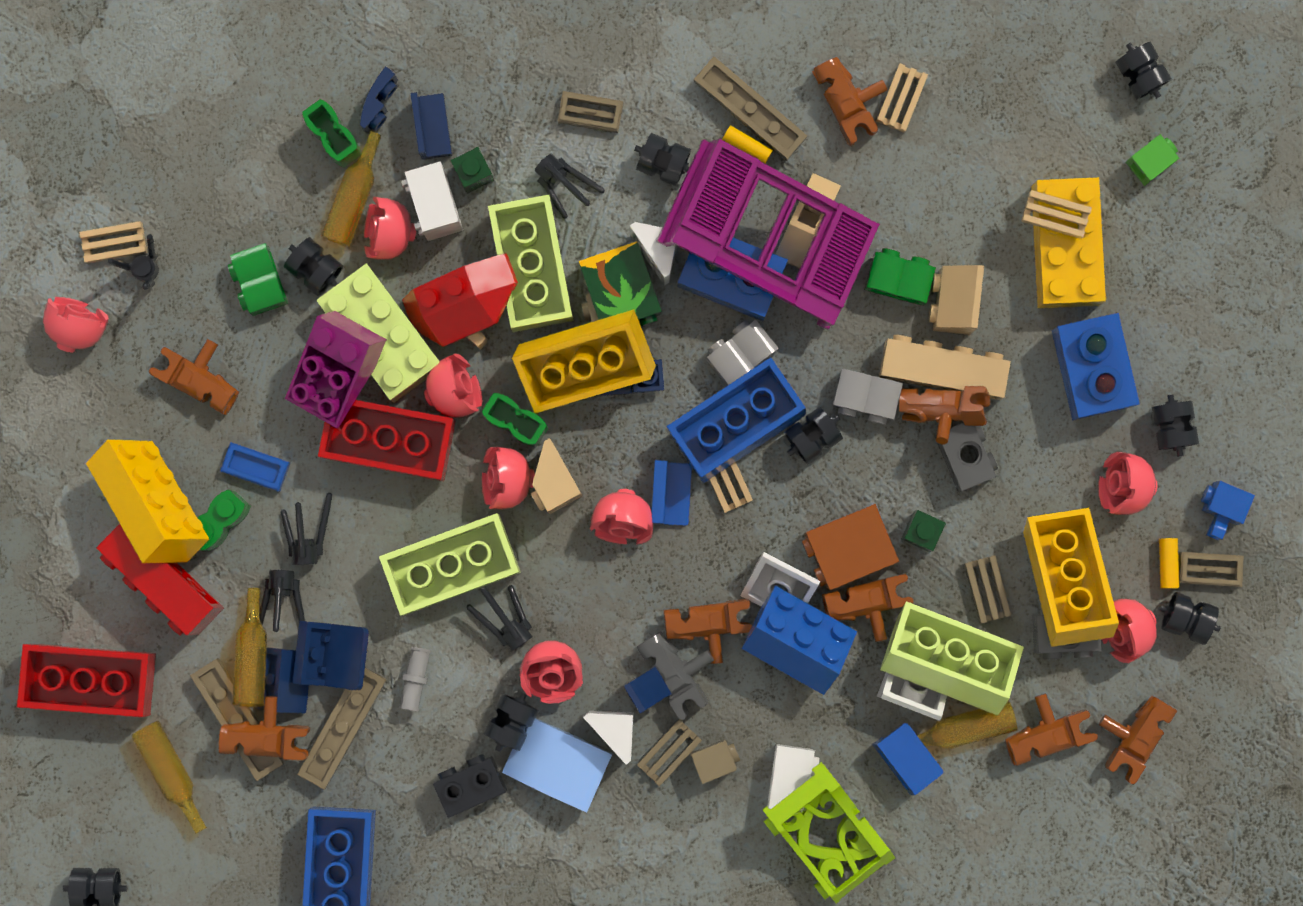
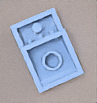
[502,718,612,813]

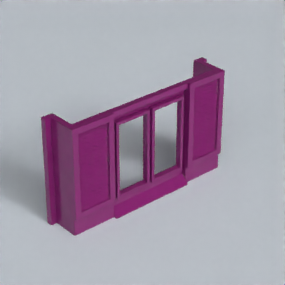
[656,139,880,330]

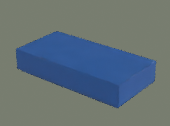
[220,442,290,492]

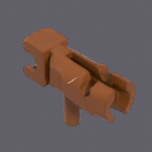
[812,57,887,147]
[149,339,239,415]
[899,386,990,445]
[822,574,914,642]
[664,599,752,664]
[1005,693,1098,766]
[219,696,310,760]
[1099,696,1177,785]

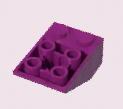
[285,311,387,428]

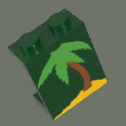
[579,241,662,327]

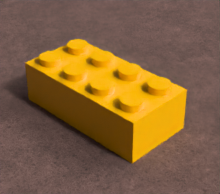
[1031,177,1106,308]
[512,309,656,413]
[86,439,209,563]
[1023,508,1119,647]

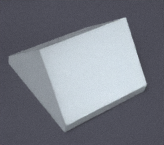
[630,222,677,286]
[740,552,820,606]
[877,672,947,721]
[583,711,634,765]

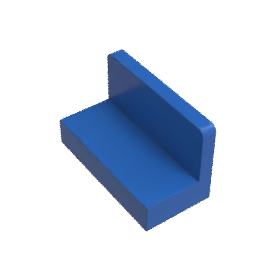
[652,460,692,526]
[872,723,943,795]

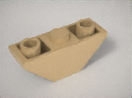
[775,173,841,269]

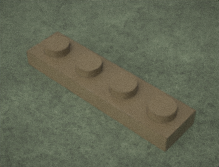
[694,56,807,161]
[190,658,285,781]
[297,667,387,790]

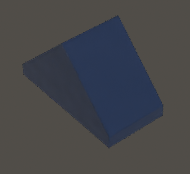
[623,666,672,713]

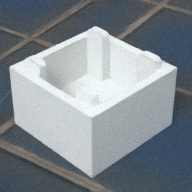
[401,161,463,241]

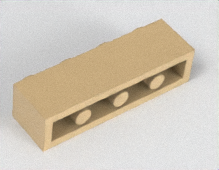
[879,335,1011,400]

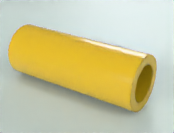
[722,125,773,164]
[1159,538,1179,588]

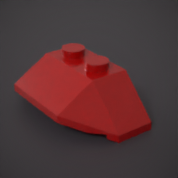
[402,253,518,347]

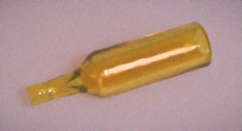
[320,131,382,247]
[232,588,267,707]
[917,701,1018,749]
[131,720,207,834]

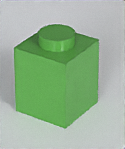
[1126,134,1180,186]

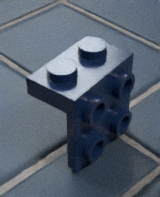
[292,621,369,691]

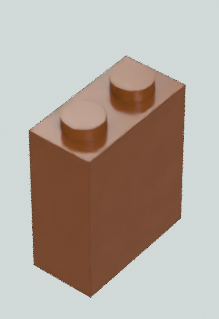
[802,504,899,590]

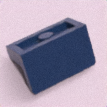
[410,92,453,160]
[257,647,309,713]

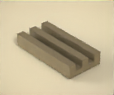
[558,91,624,133]
[1179,552,1244,587]
[964,555,1011,623]
[637,719,702,786]

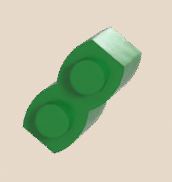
[302,99,361,168]
[228,243,288,316]
[864,248,936,306]
[482,393,548,447]
[197,490,251,551]

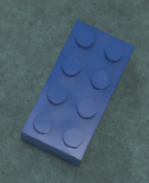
[667,357,806,483]
[302,806,376,906]

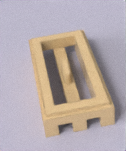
[876,63,928,133]
[1021,190,1092,239]
[79,221,147,263]
[709,462,753,513]

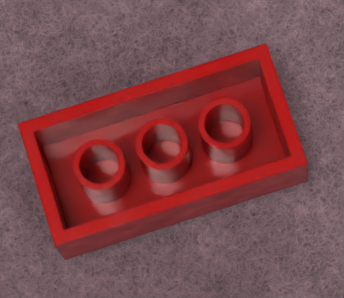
[318,400,456,482]
[96,523,224,636]
[17,644,156,717]

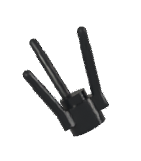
[535,154,605,219]
[108,234,159,290]
[281,493,332,565]
[253,570,305,642]
[466,585,533,651]

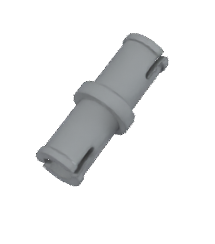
[399,646,431,712]

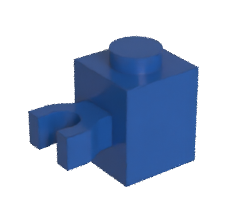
[1201,481,1255,540]

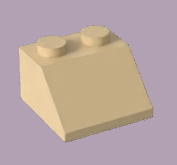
[929,265,984,335]
[531,438,582,514]

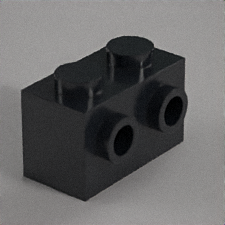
[433,754,507,818]

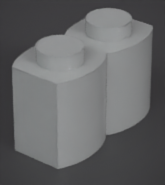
[706,320,779,386]
[833,369,903,425]

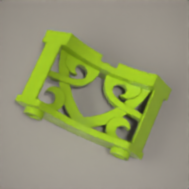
[762,762,896,904]

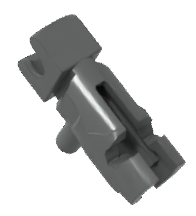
[637,631,714,720]

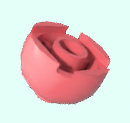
[364,197,416,260]
[43,297,109,353]
[424,353,483,418]
[482,447,535,509]
[1098,452,1157,515]
[590,489,653,544]
[1101,599,1157,663]
[520,641,583,704]

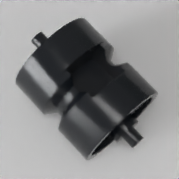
[1115,41,1172,100]
[634,133,691,186]
[284,237,343,296]
[1152,394,1199,457]
[784,406,843,465]
[1159,592,1221,645]
[483,692,539,752]
[63,868,127,906]

